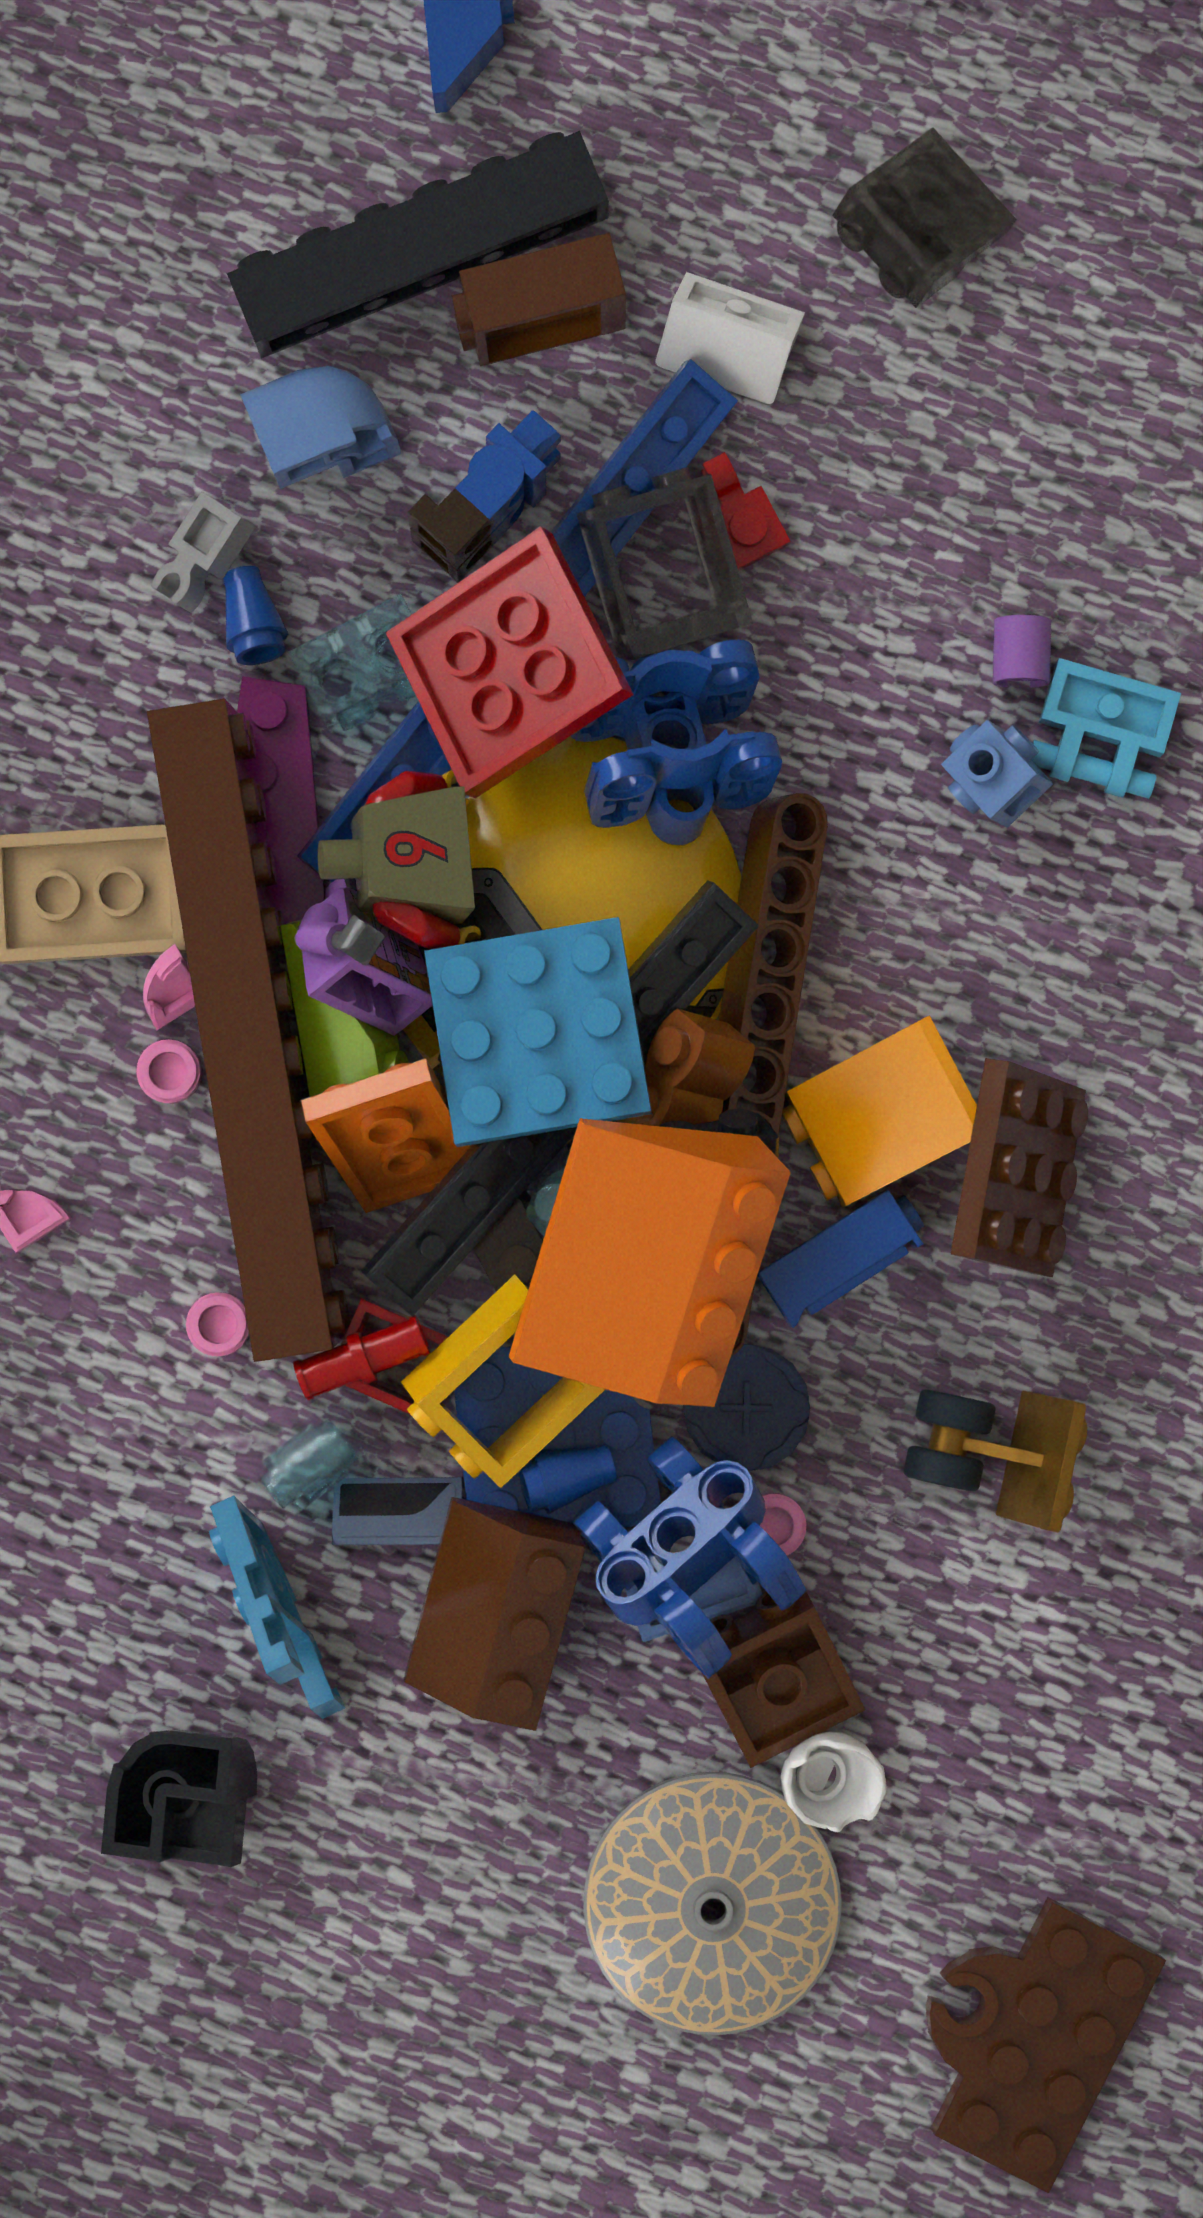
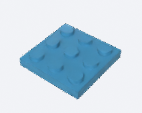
[424,917,652,1147]

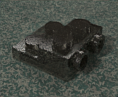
[832,127,1017,308]

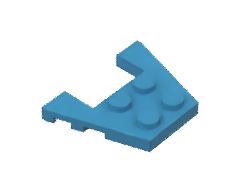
[209,1495,345,1719]

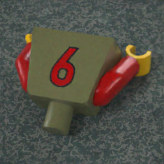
[318,770,481,950]

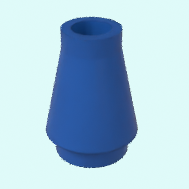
[223,566,288,665]
[518,1445,617,1514]

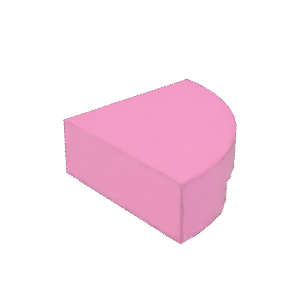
[143,944,195,1030]
[0,1189,72,1253]

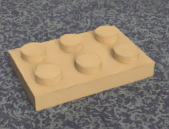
[0,825,186,965]

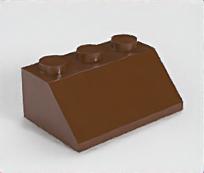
[404,1497,586,1731]

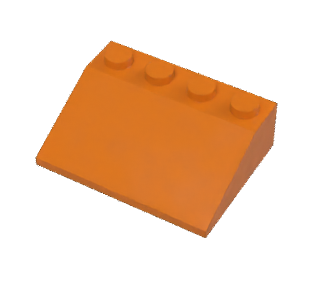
[509,1118,791,1407]

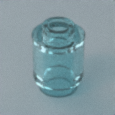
[260,1418,359,1511]

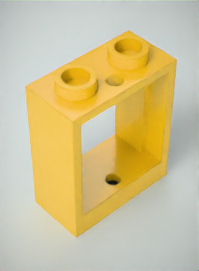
[401,1274,605,1488]

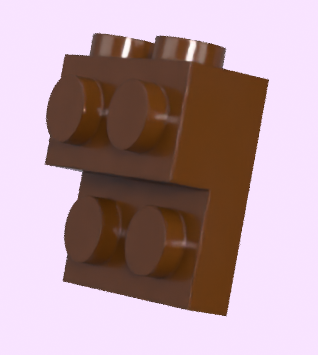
[703,1592,866,1768]

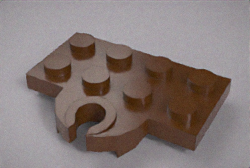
[925,1897,1166,2193]

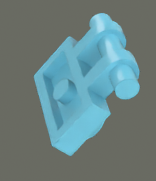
[1031,658,1181,799]

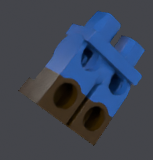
[407,410,561,583]

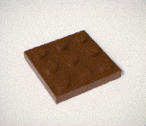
[951,1058,1088,1278]

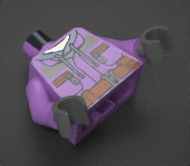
[295,878,433,1036]

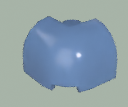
[240,366,401,489]

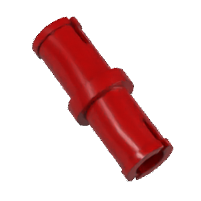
[293,1315,431,1401]

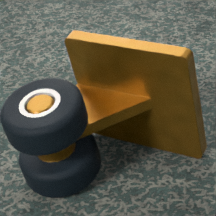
[903,1389,1087,1533]

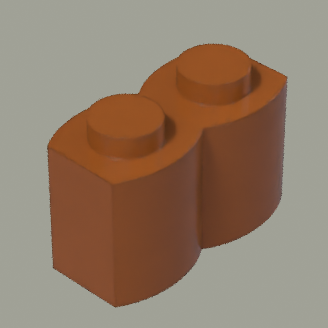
[616,1009,755,1126]

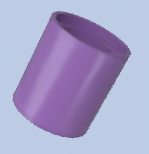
[993,615,1051,688]

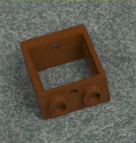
[451,232,626,366]

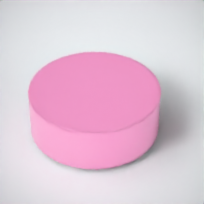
[136,1039,202,1104]
[186,1292,249,1356]
[760,1493,806,1555]

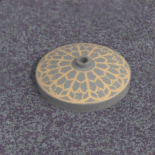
[583,1771,842,2035]

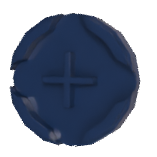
[683,1344,810,1471]

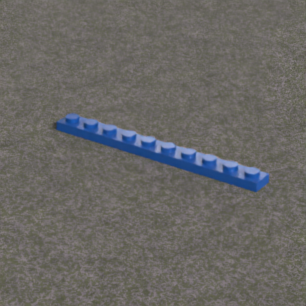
[297,359,738,883]

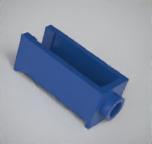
[757,1190,925,1328]

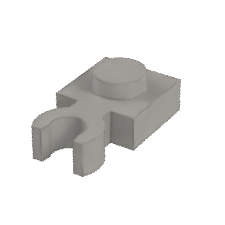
[151,492,255,613]

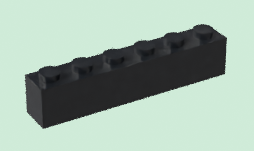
[227,131,609,359]

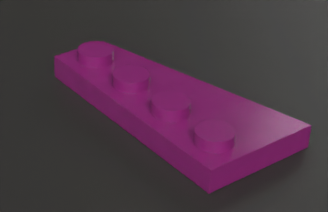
[237,676,325,924]

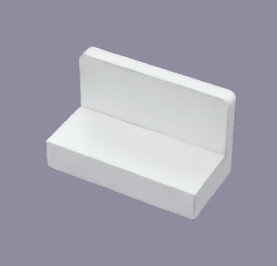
[655,272,805,404]

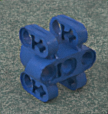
[571,639,782,845]
[573,1436,807,1679]

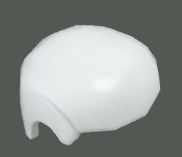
[780,1732,887,1832]

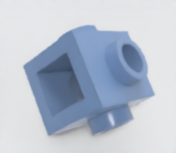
[941,720,1053,828]

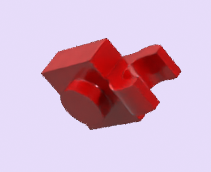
[700,452,791,573]

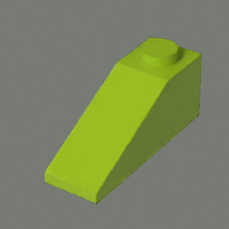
[280,920,409,1097]

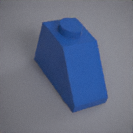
[424,0,515,113]

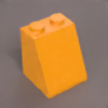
[782,1015,977,1207]

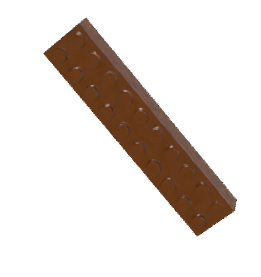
[147,698,350,1362]

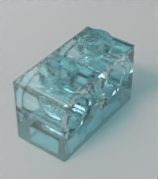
[288,594,416,731]

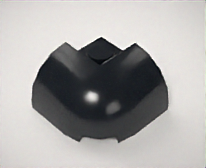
[101,1729,257,1867]

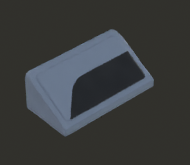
[332,1477,462,1545]

